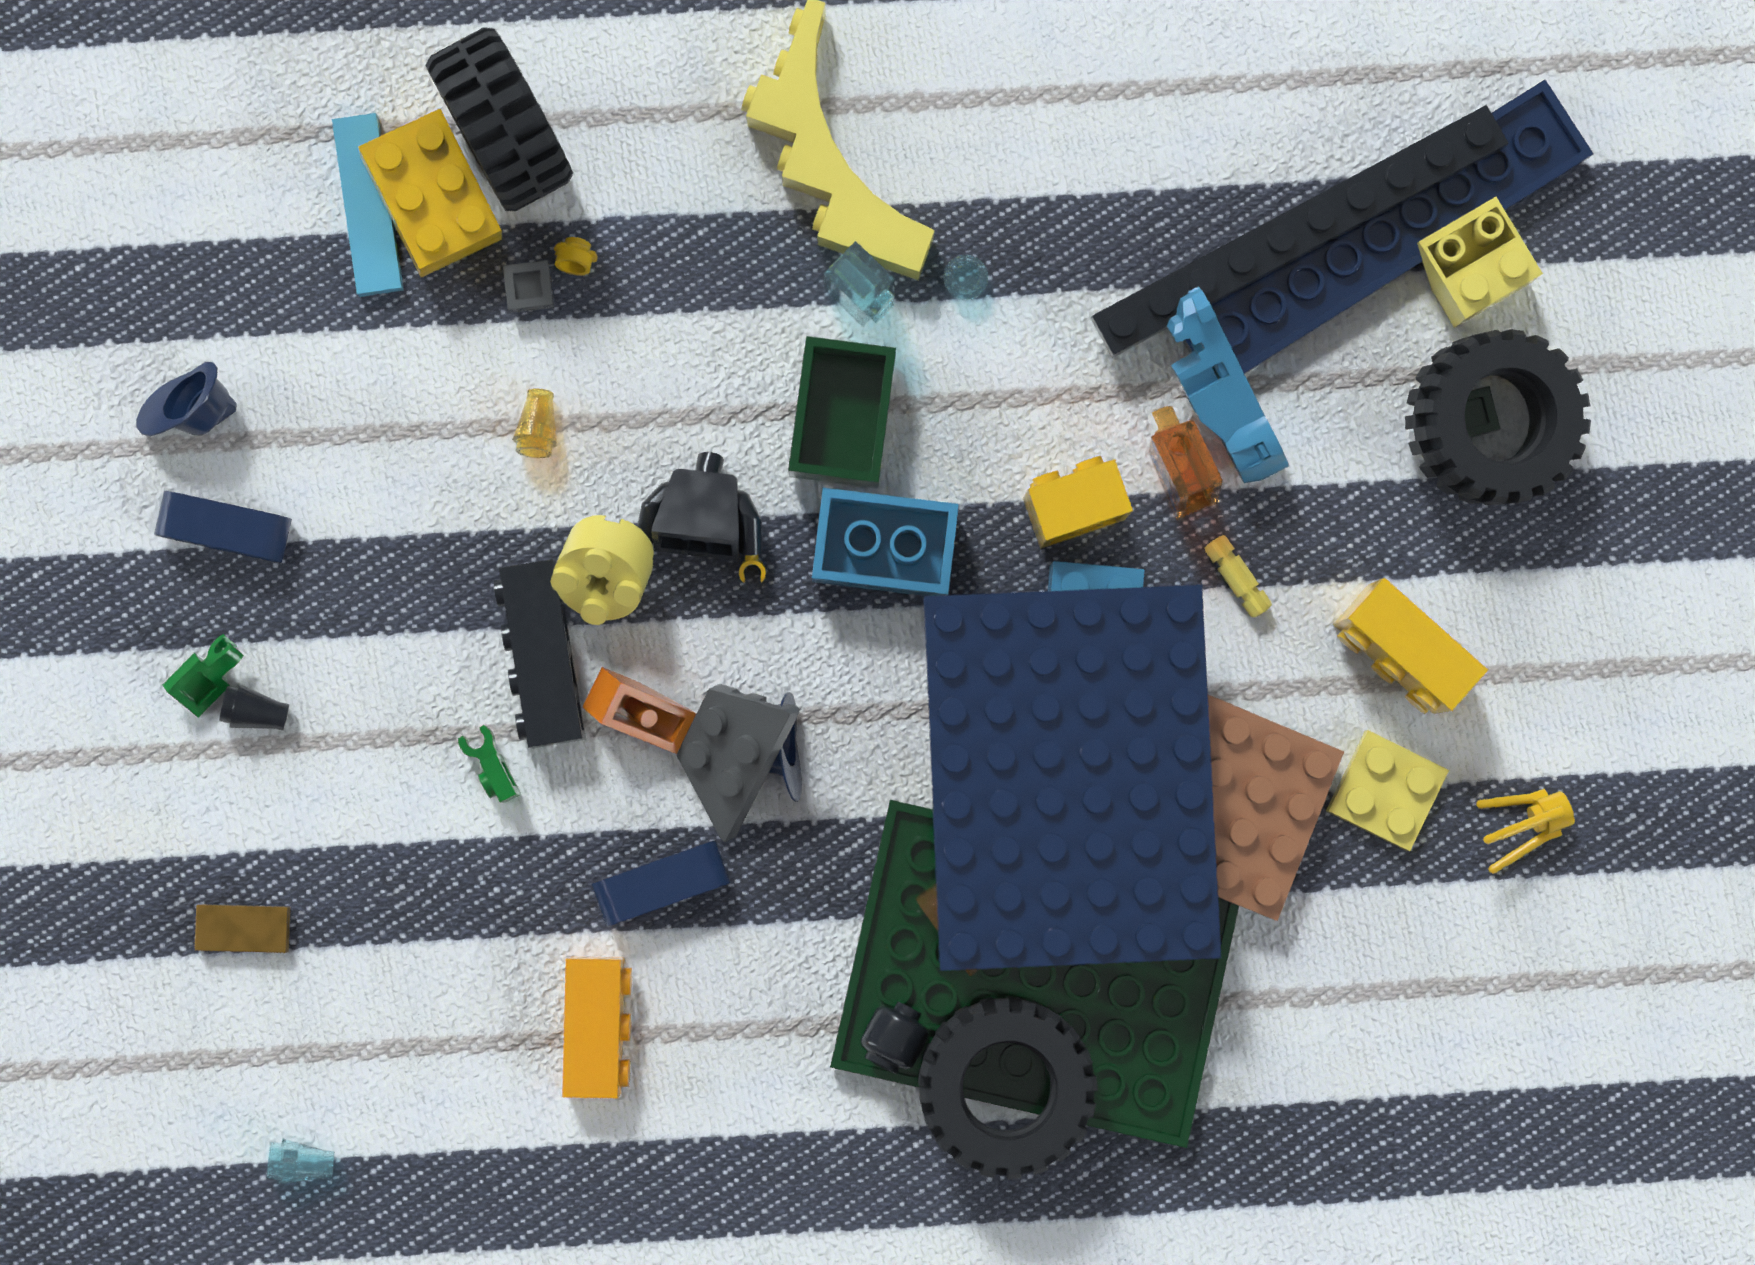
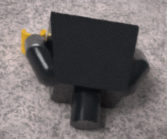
[637,452,766,583]

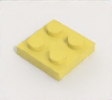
[1326,730,1449,851]

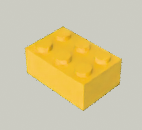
[358,108,502,278]
[1333,577,1488,714]

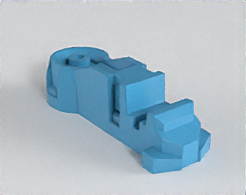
[1167,286,1289,483]

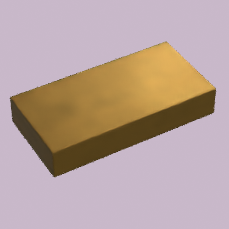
[195,904,290,953]

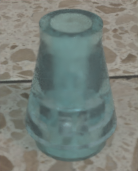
[266,1138,335,1184]

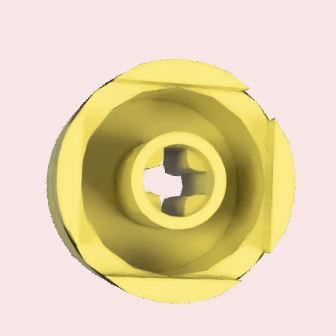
[550,515,654,625]

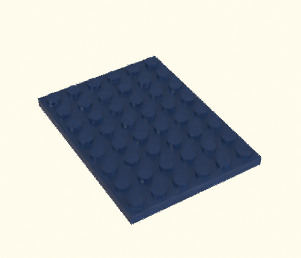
[923,585,1221,971]

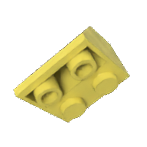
[1417,197,1543,328]

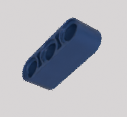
[154,491,292,563]
[591,840,730,927]

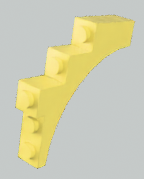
[741,0,934,280]

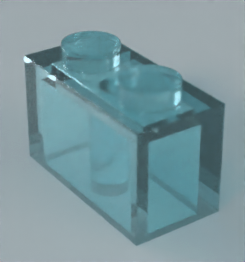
[824,241,895,327]

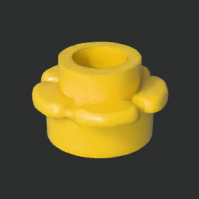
[554,237,598,276]

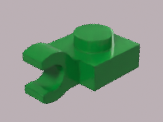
[162,634,244,718]
[458,725,522,803]

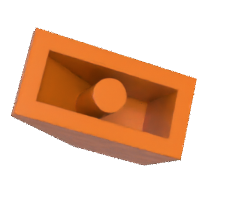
[582,667,696,754]

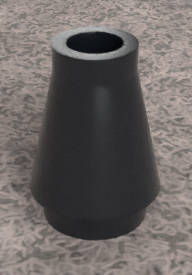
[219,684,290,731]

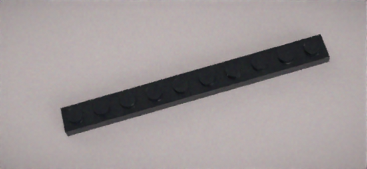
[1091,105,1509,358]

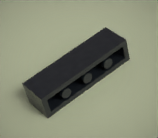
[494,559,586,749]

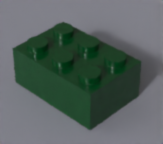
[788,336,896,489]

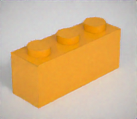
[562,956,632,1098]

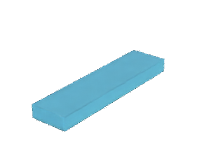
[332,113,404,297]

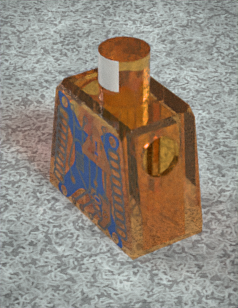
[1148,406,1223,520]

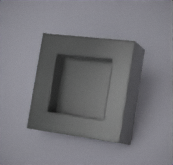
[503,260,555,313]

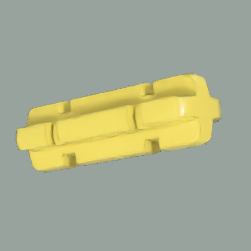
[1205,535,1272,618]

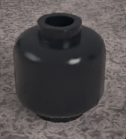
[860,1002,928,1074]

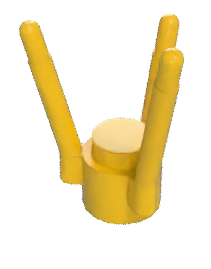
[1476,789,1575,874]

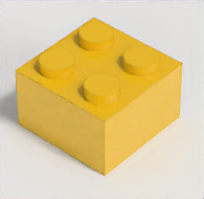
[1023,456,1133,549]

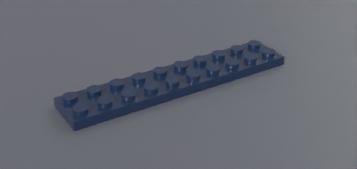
[1182,79,1594,374]

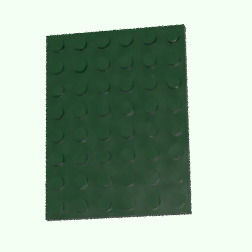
[830,800,1239,1148]

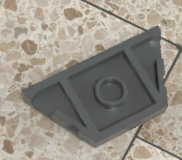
[676,684,801,842]

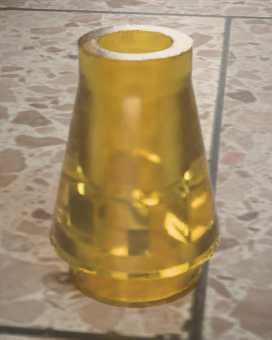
[512,388,557,458]

